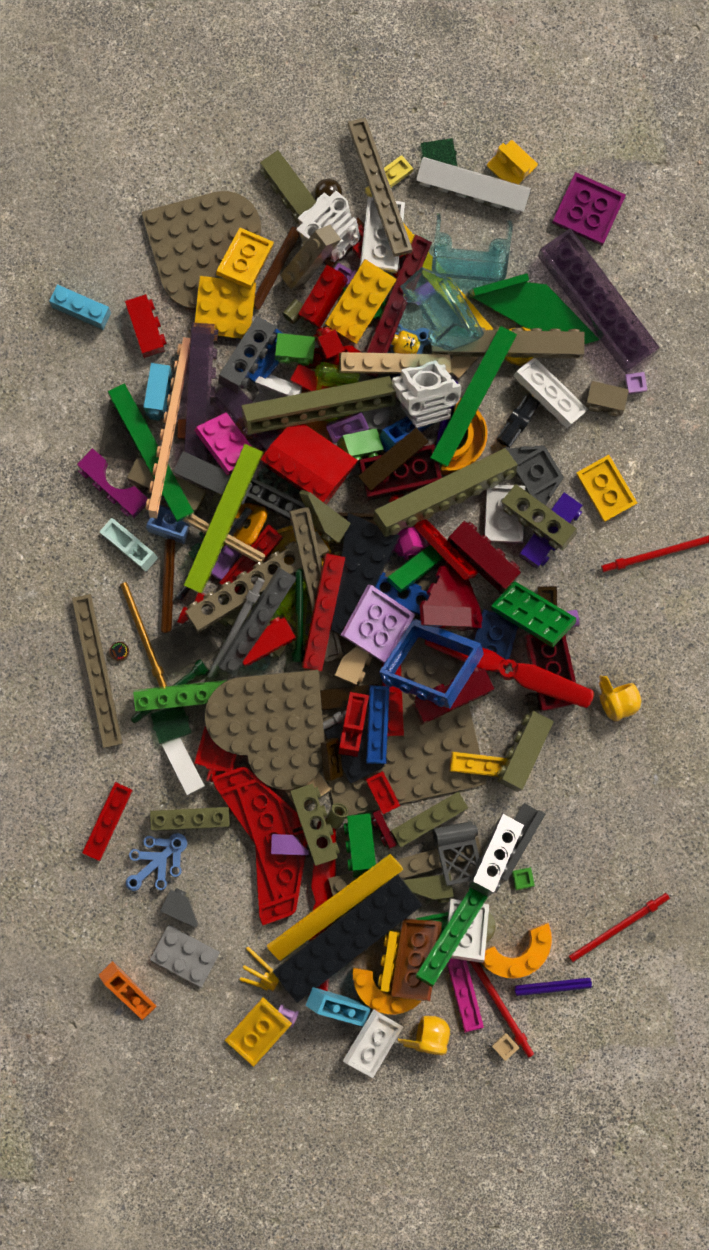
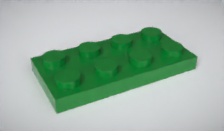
[491,581,576,648]

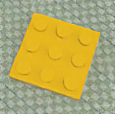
[193,276,256,339]

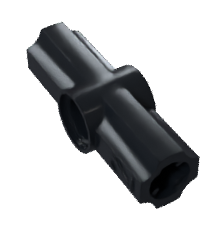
[496,393,540,448]

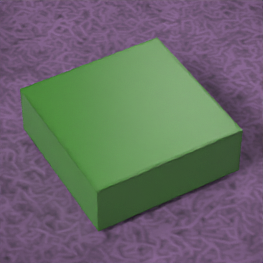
[512,867,535,890]

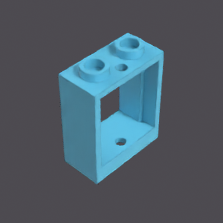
[144,363,173,421]

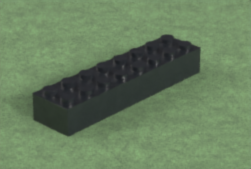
[273,874,422,1003]

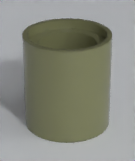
[282,299,303,324]
[325,803,348,829]

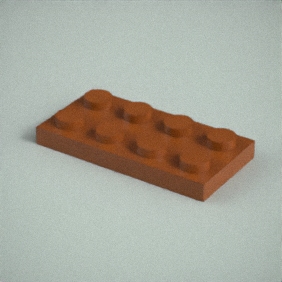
[391,919,442,1001]

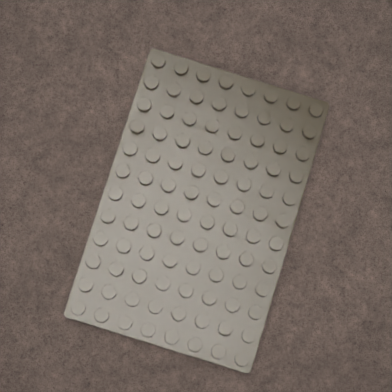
[287,566,487,816]

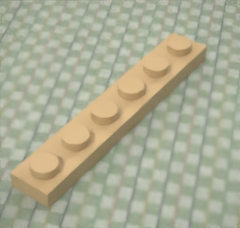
[339,352,451,374]

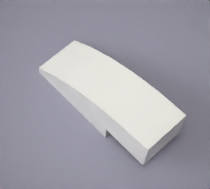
[162,736,205,796]

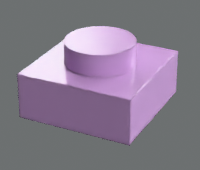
[625,372,647,394]

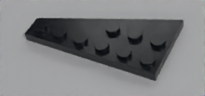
[331,513,400,635]

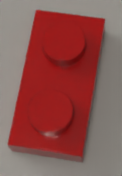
[366,771,400,814]

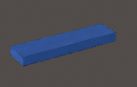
[366,685,390,764]

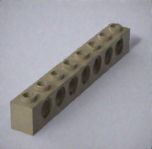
[185,531,329,633]

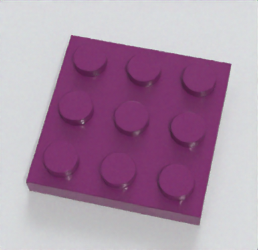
[552,172,626,246]

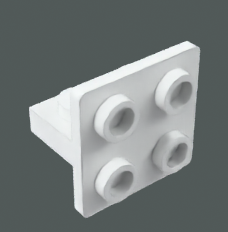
[253,375,302,403]

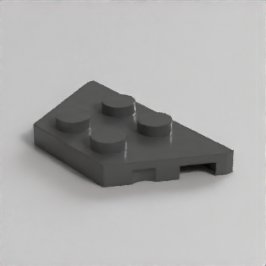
[505,445,564,506]

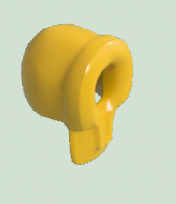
[599,675,641,722]
[398,1015,450,1056]

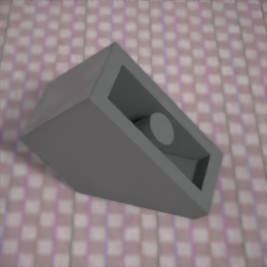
[160,888,199,928]

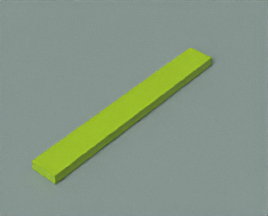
[184,444,263,593]

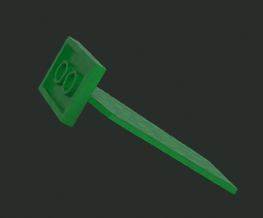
[468,273,600,344]

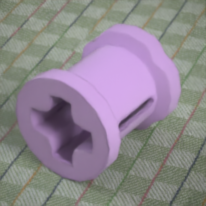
[278,1004,299,1028]

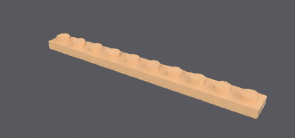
[146,337,191,519]

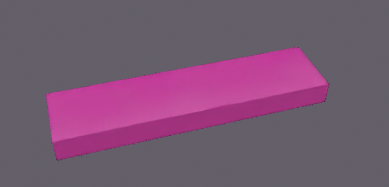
[447,958,484,1032]

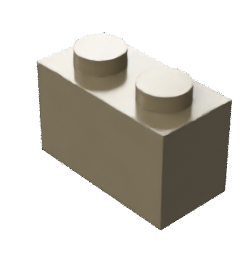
[585,381,629,416]

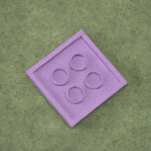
[341,585,415,664]

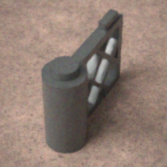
[432,821,480,886]

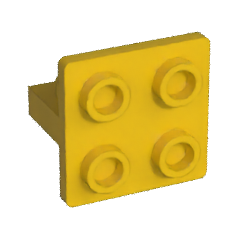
[487,140,538,185]

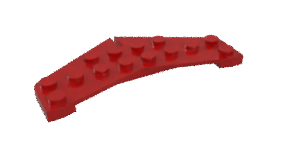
[211,767,307,926]

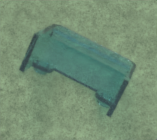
[432,213,513,282]

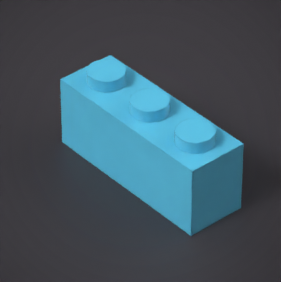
[49,284,111,330]
[305,987,371,1027]

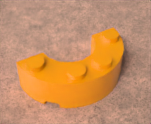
[440,398,488,475]
[480,923,552,978]
[352,967,421,1015]

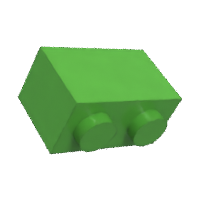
[275,333,315,366]
[337,428,384,463]

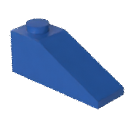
[380,416,433,453]

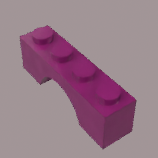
[77,448,148,518]

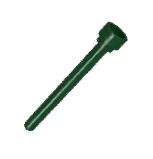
[292,569,305,662]
[131,659,209,723]

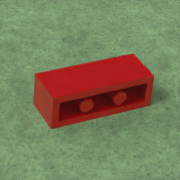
[298,265,348,328]
[125,294,167,358]

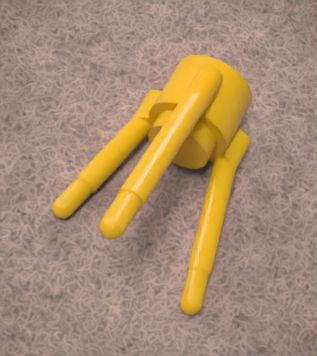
[239,947,279,992]

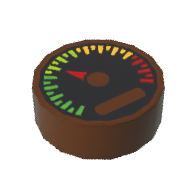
[110,642,130,661]

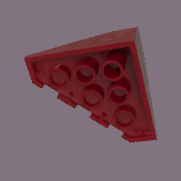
[420,560,483,631]

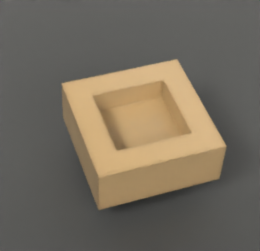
[492,1033,519,1061]

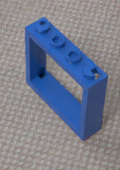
[380,619,484,709]

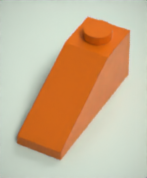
[99,961,157,1020]

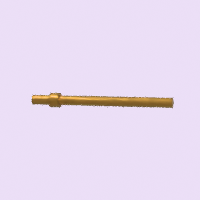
[120,582,167,687]

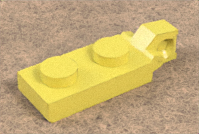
[365,156,413,197]

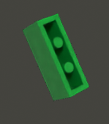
[344,814,376,878]

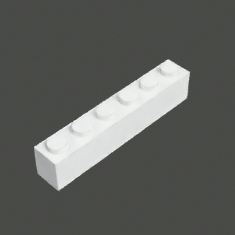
[416,157,531,214]

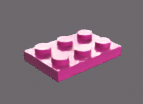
[194,412,252,475]

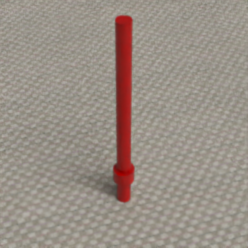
[601,535,709,573]
[569,893,670,962]
[469,961,534,1058]

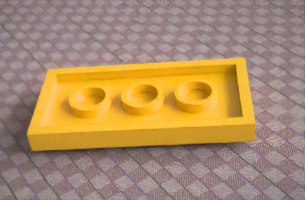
[324,259,397,344]

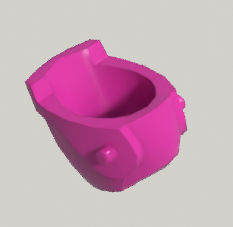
[394,526,431,560]

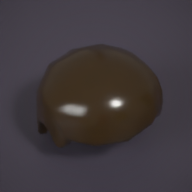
[315,178,342,201]

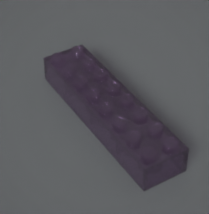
[538,228,660,374]

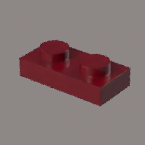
[371,810,397,849]

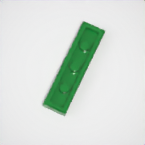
[387,545,444,593]

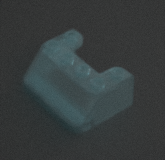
[400,267,484,351]

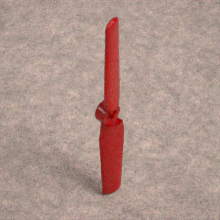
[425,640,594,708]
[308,821,336,997]

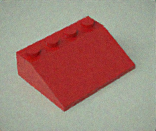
[260,424,358,505]

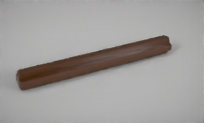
[253,226,300,310]
[161,539,175,633]

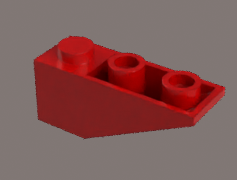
[313,326,345,359]

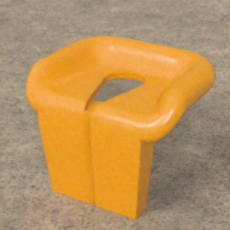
[211,503,268,546]

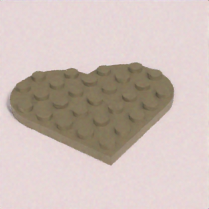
[142,191,261,310]
[205,669,325,790]

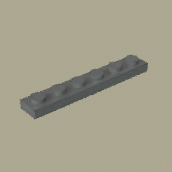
[217,567,296,676]

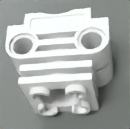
[296,191,360,262]
[392,360,461,428]

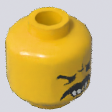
[391,330,420,354]

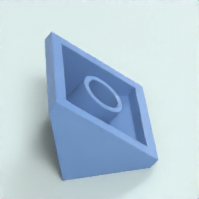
[146,505,191,544]

